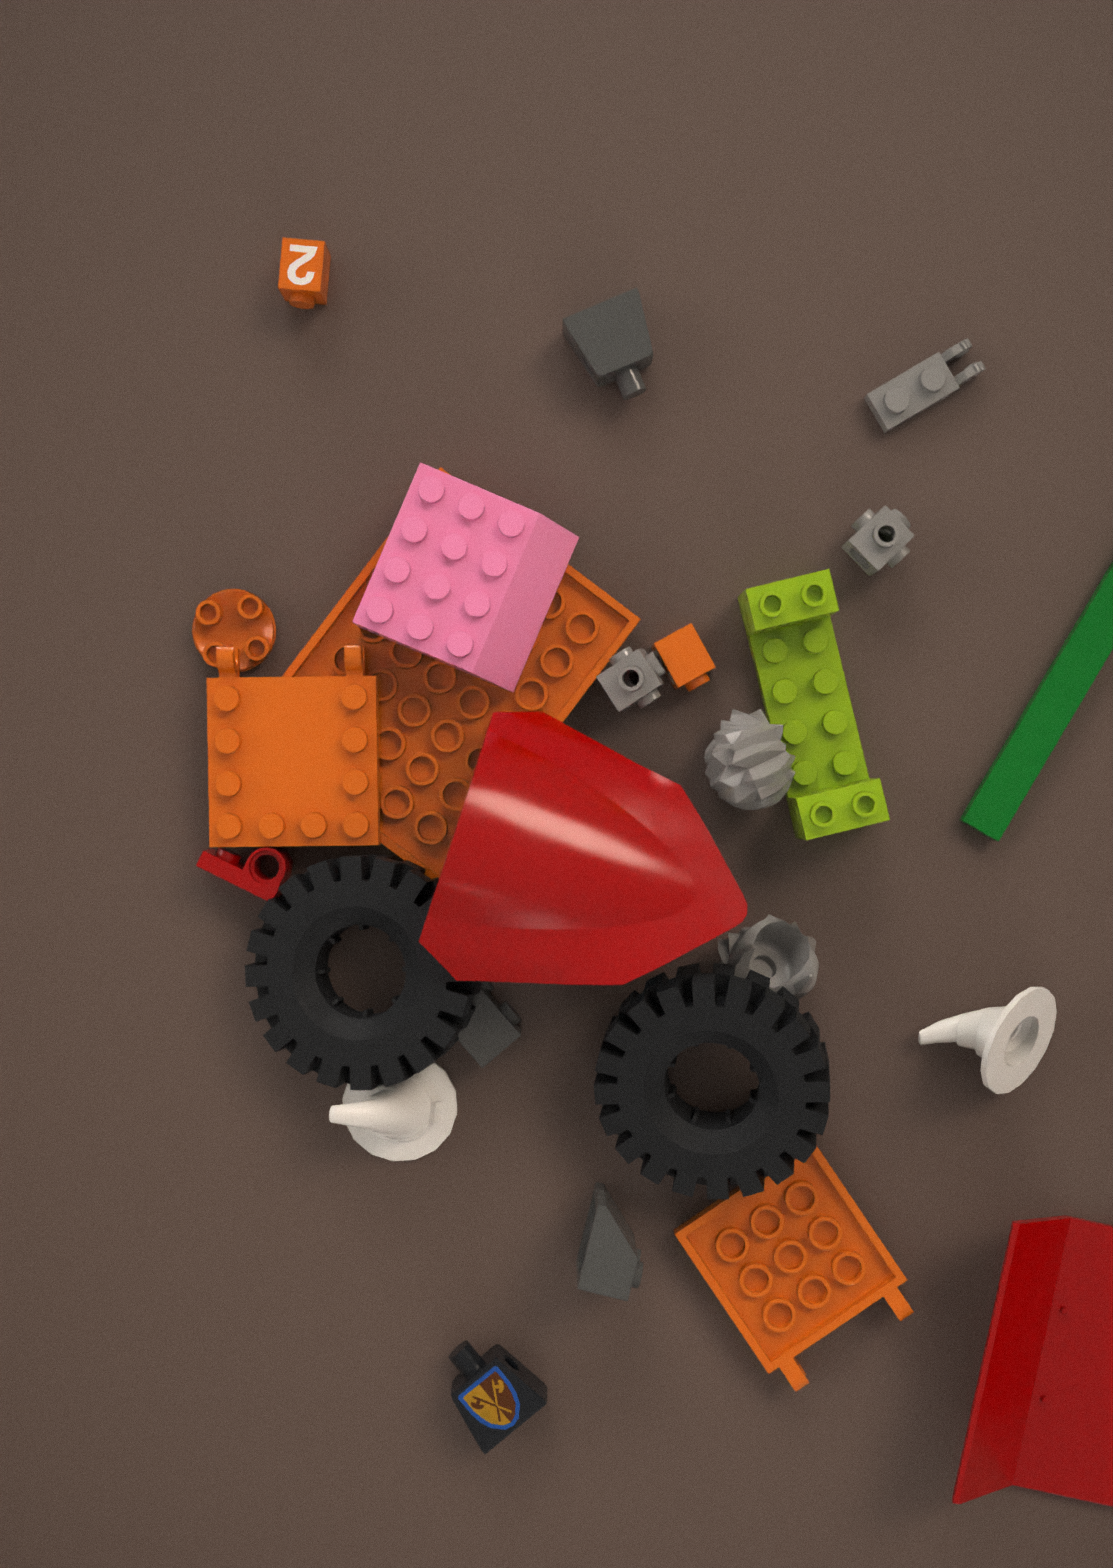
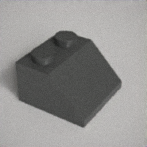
[576,1182,643,1302]

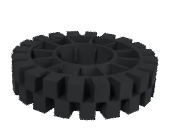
[245,854,481,1090]
[594,963,830,1199]

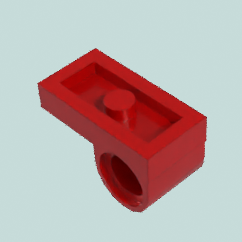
[196,847,293,901]

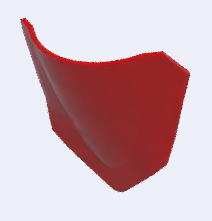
[419,711,747,985]

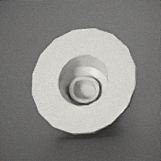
[918,987,1057,1094]
[329,1061,458,1161]

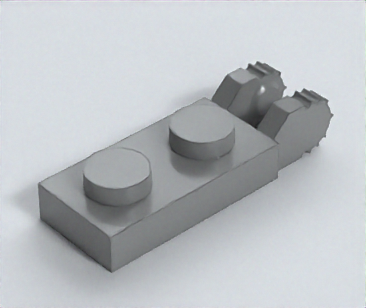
[864,338,986,434]

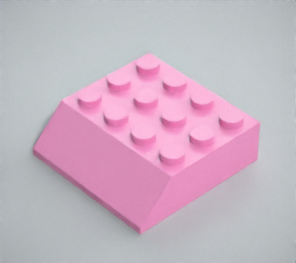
[352,462,579,693]

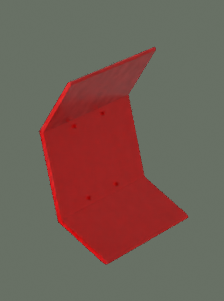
[952,1215,1113,1507]

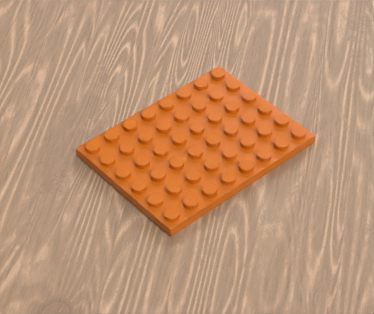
[282,467,641,879]

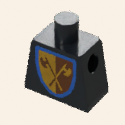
[449,1340,547,1454]

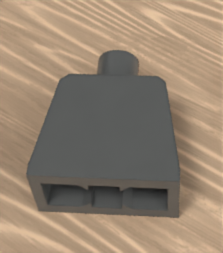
[562,287,653,400]

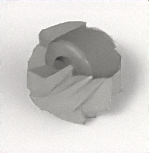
[704,709,796,810]
[718,914,819,999]

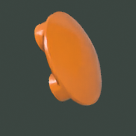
[192,589,276,672]

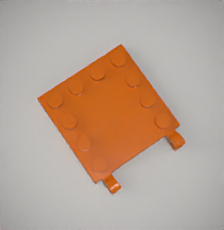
[206,645,381,847]
[673,1145,914,1392]

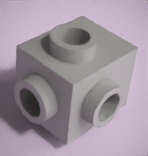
[841,505,915,577]
[596,646,667,712]

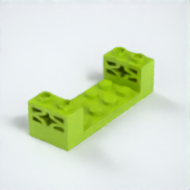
[737,569,890,840]

